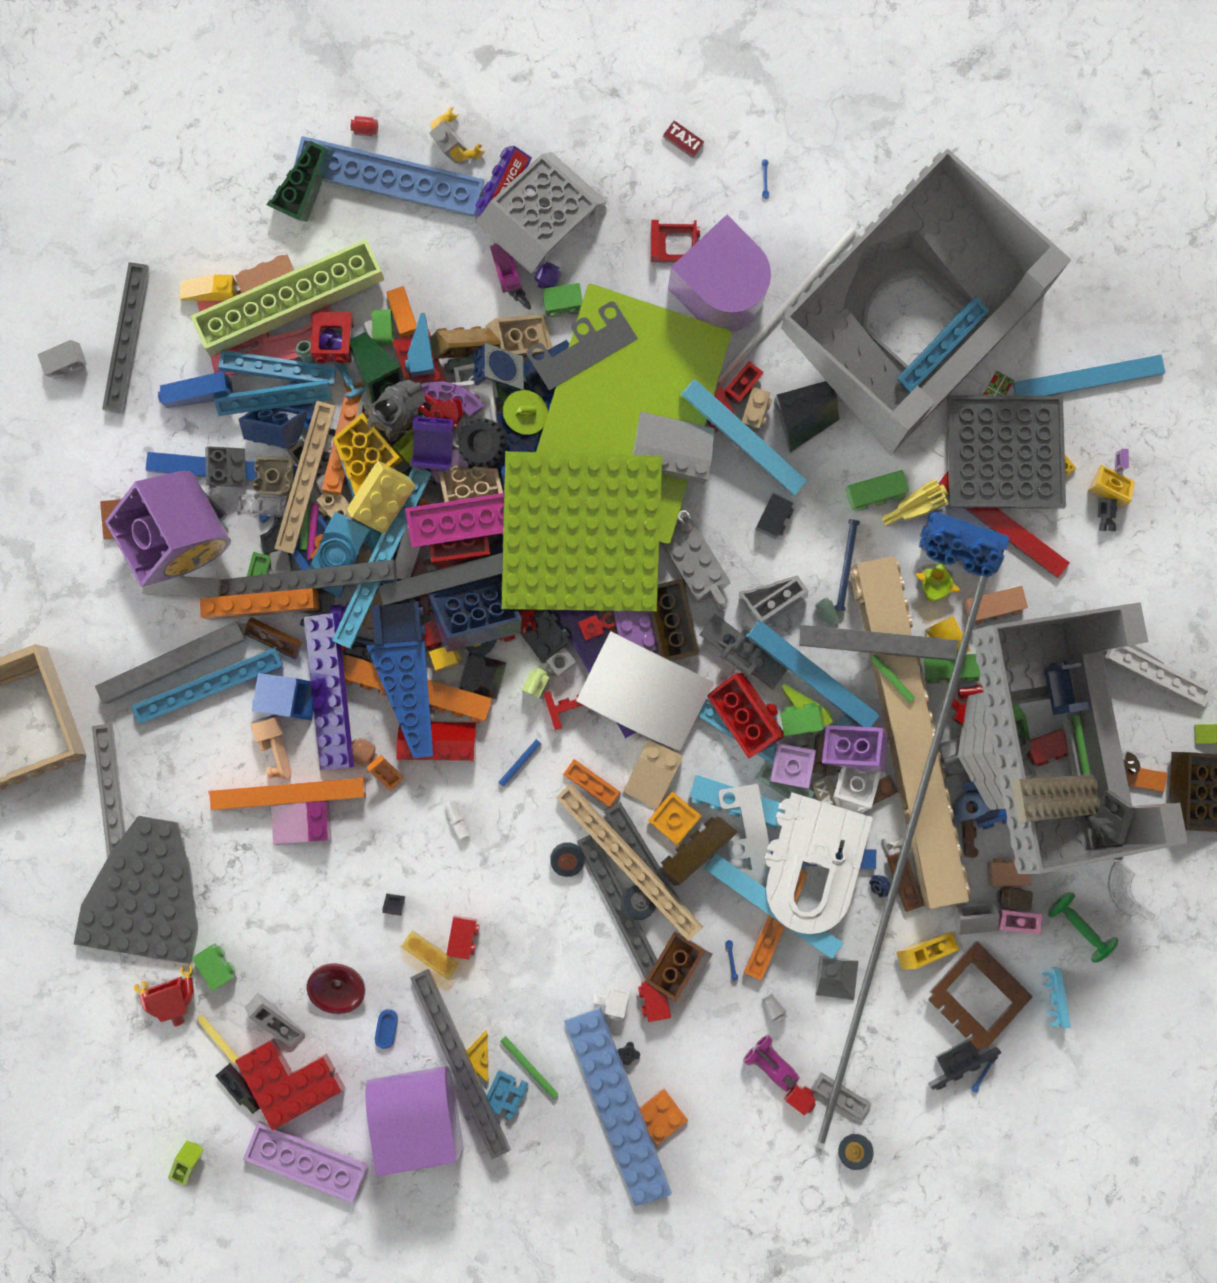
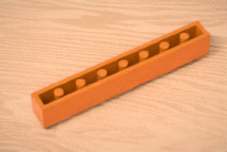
[343,654,493,724]

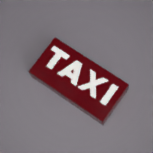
[663,120,704,158]

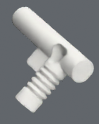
[882,837,905,856]

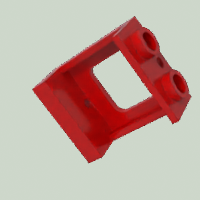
[651,220,700,263]
[310,312,354,364]

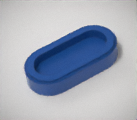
[374,1009,398,1049]

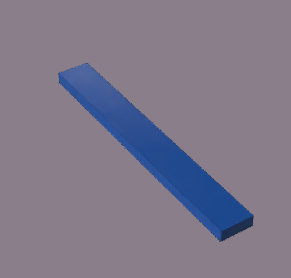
[145,452,298,482]

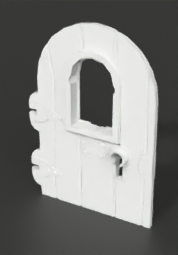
[764,793,873,934]

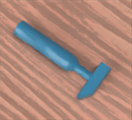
[335,362,363,399]

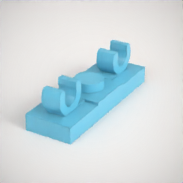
[1041,967,1071,1029]

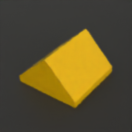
[1088,464,1135,508]

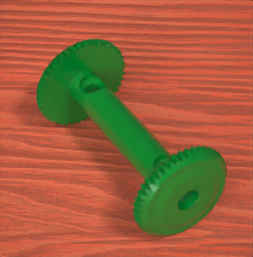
[1048,892,1118,963]

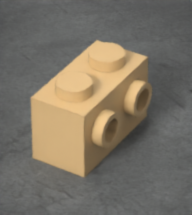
[742,387,772,433]
[317,493,358,522]

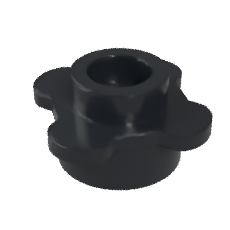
[617,1042,640,1065]

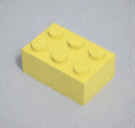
[347,461,415,534]

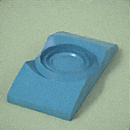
[309,512,371,597]

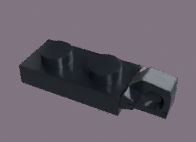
[215,1063,260,1114]

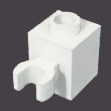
[593,988,629,1020]

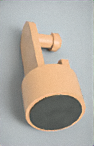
[250,715,291,779]

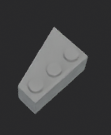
[739,575,809,624]

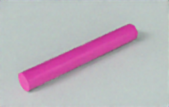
[307,503,319,561]

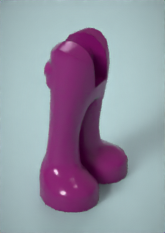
[743,1034,800,1092]

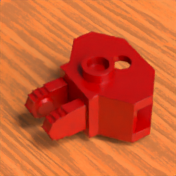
[418,394,464,430]

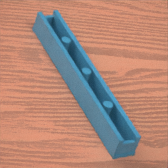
[746,621,880,727]

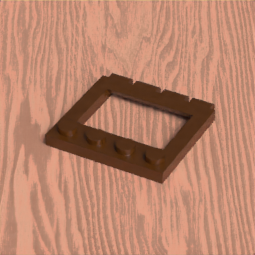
[928,941,1033,1051]

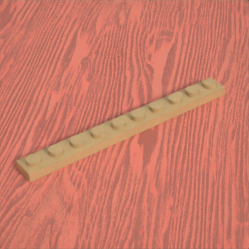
[556,784,704,941]

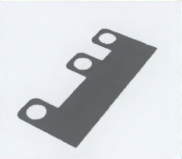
[526,301,638,390]

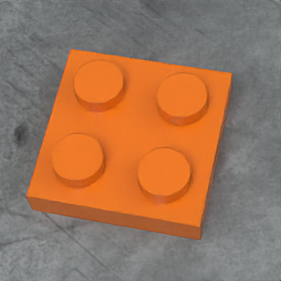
[639,1088,688,1145]

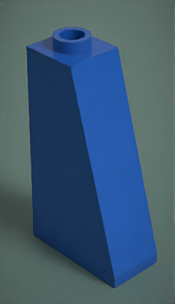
[158,371,233,408]

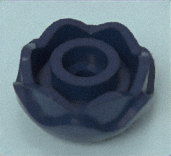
[869,875,891,898]

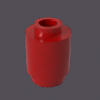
[350,116,378,137]

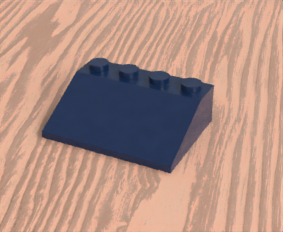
[428,575,522,652]

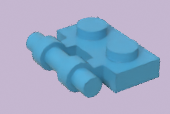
[487,1069,529,1120]

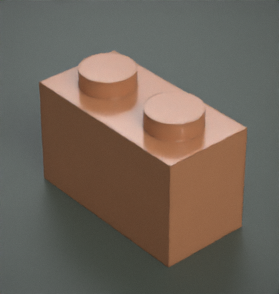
[987,858,1031,886]

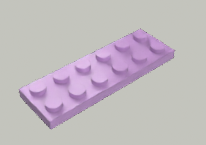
[243,1121,368,1203]

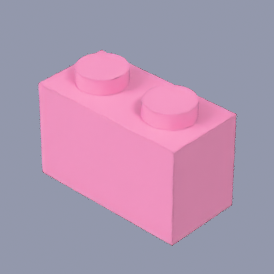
[998,909,1042,934]

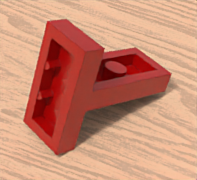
[543,691,584,731]

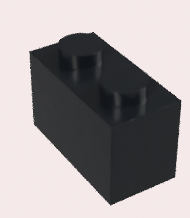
[755,493,794,539]

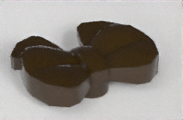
[1123,752,1141,775]

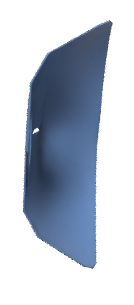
[952,790,990,824]

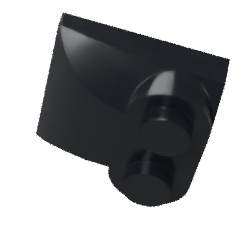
[459,653,507,700]

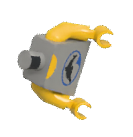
[429,107,486,163]

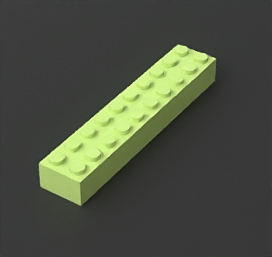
[190,239,384,357]

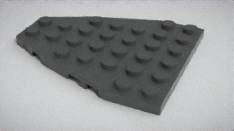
[73,816,198,964]

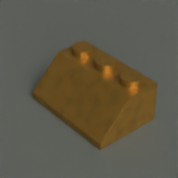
[430,326,501,359]

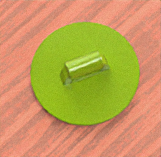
[503,390,548,435]

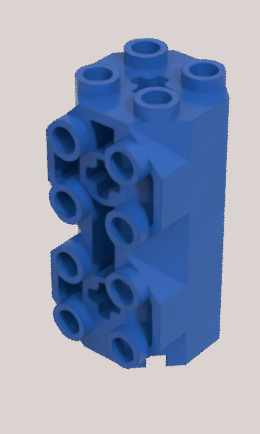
[919,512,1009,577]

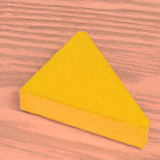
[466,1030,489,1082]

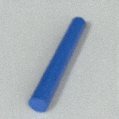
[498,739,541,787]

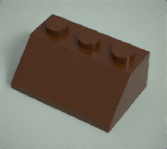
[645,931,713,1005]

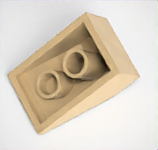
[485,314,552,357]
[623,740,683,809]

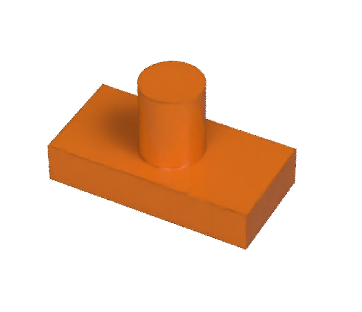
[367,755,405,791]

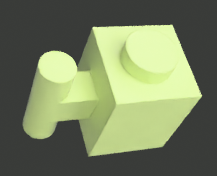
[522,668,550,699]

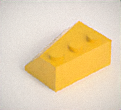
[333,413,403,495]

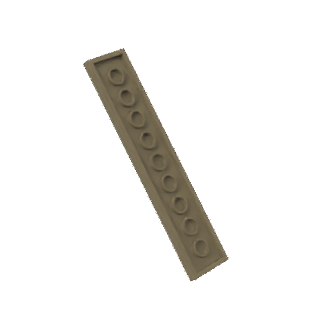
[1012,775,1101,823]

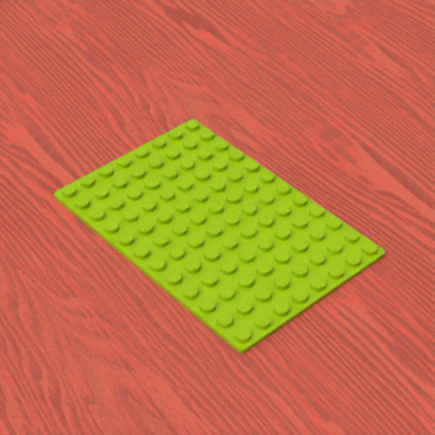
[536,284,732,544]

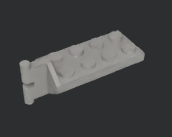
[661,517,730,613]

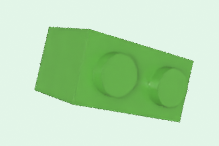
[542,283,583,317]
[780,702,825,736]
[192,943,236,991]

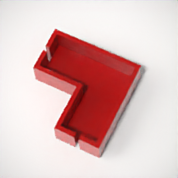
[235,1038,345,1131]

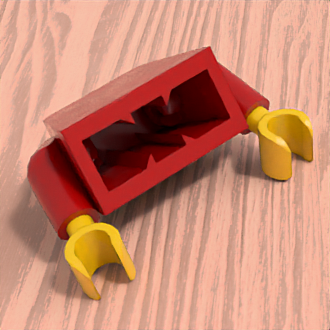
[134,965,194,1027]

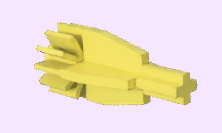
[882,478,949,527]

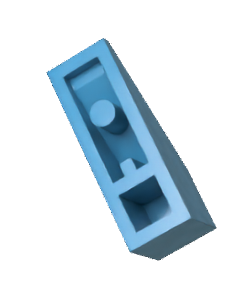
[405,313,435,377]

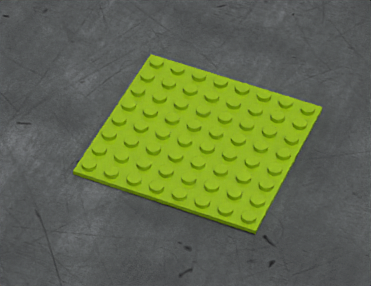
[502,451,662,611]

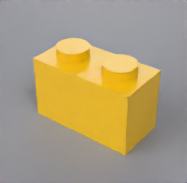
[429,647,462,672]

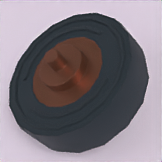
[550,842,585,877]

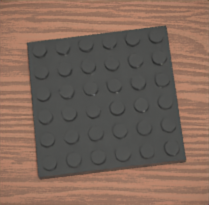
[947,395,1066,509]

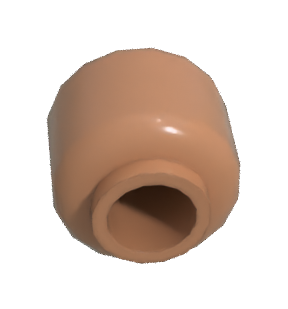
[352,738,377,766]

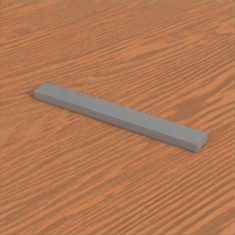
[92,723,125,858]

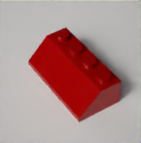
[707,672,785,759]
[396,722,476,761]

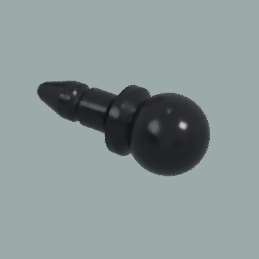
[508,286,531,310]

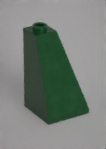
[350,332,404,404]

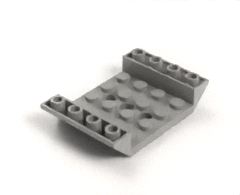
[476,152,607,274]

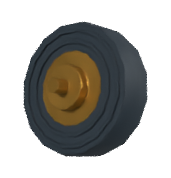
[838,1134,874,1170]

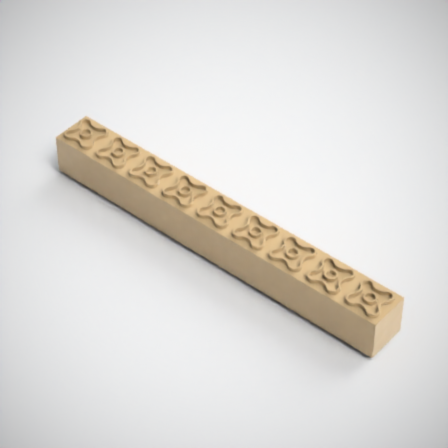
[850,556,971,909]

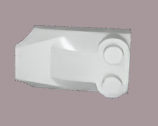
[833,767,881,814]

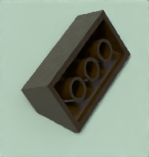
[650,578,701,661]
[659,816,738,886]

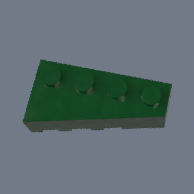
[266,141,335,222]

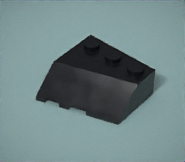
[774,381,840,453]

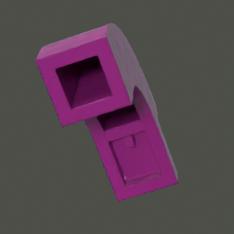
[489,243,521,293]

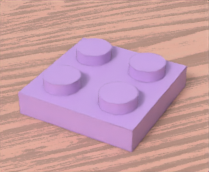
[770,743,816,789]

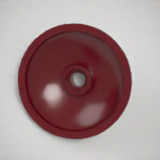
[306,963,366,1014]

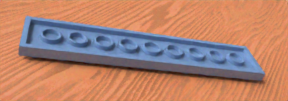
[294,136,484,217]
[564,1007,672,1206]

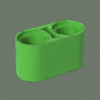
[372,309,394,346]

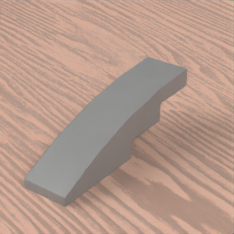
[142,576,222,598]

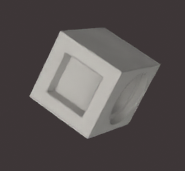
[546,647,576,677]

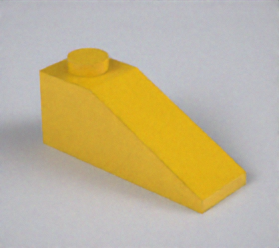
[179,274,238,301]
[896,931,959,970]

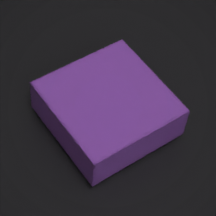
[1116,449,1129,471]

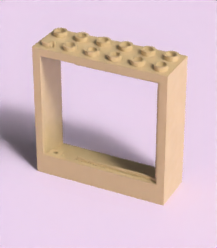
[0,644,86,791]

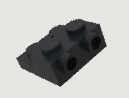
[520,610,573,664]

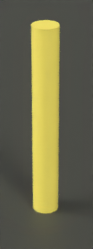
[196,1014,239,1064]

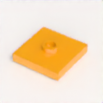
[648,791,702,846]

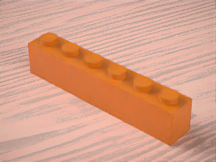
[200,588,320,620]

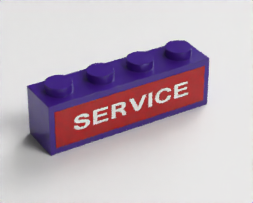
[474,146,532,217]

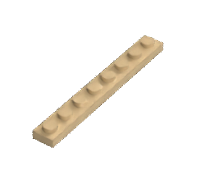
[274,401,336,554]

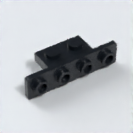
[928,1039,1001,1090]

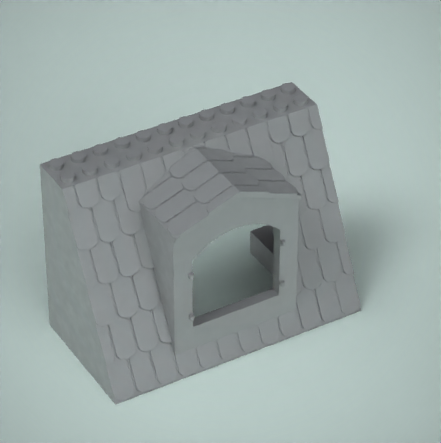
[781,148,1071,455]
[958,602,1188,874]

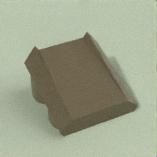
[252,456,293,499]

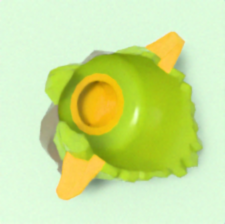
[915,563,960,602]

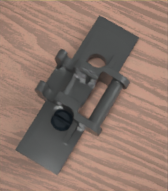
[699,614,787,690]

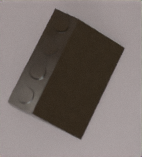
[1170,752,1217,832]

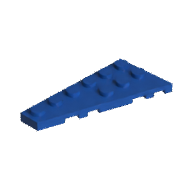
[366,641,434,758]

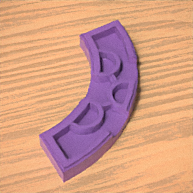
[421,381,485,418]

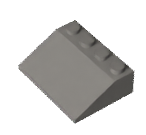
[632,412,714,484]

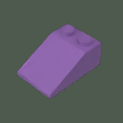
[822,725,888,772]

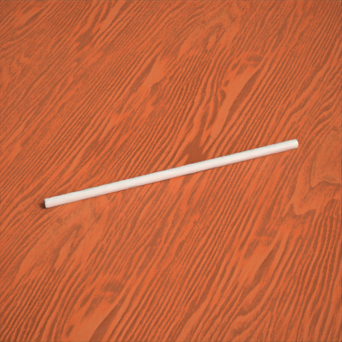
[717,228,856,385]

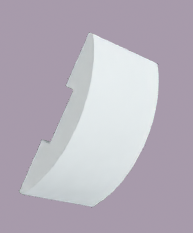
[576,631,714,751]

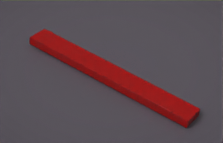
[938,471,1070,578]

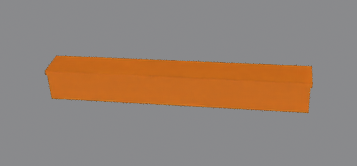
[208,778,366,810]

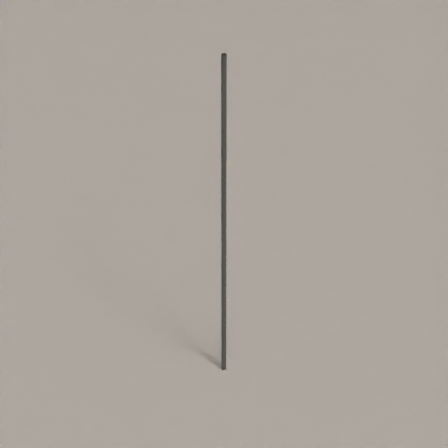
[817,575,988,1144]

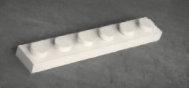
[1105,646,1213,707]

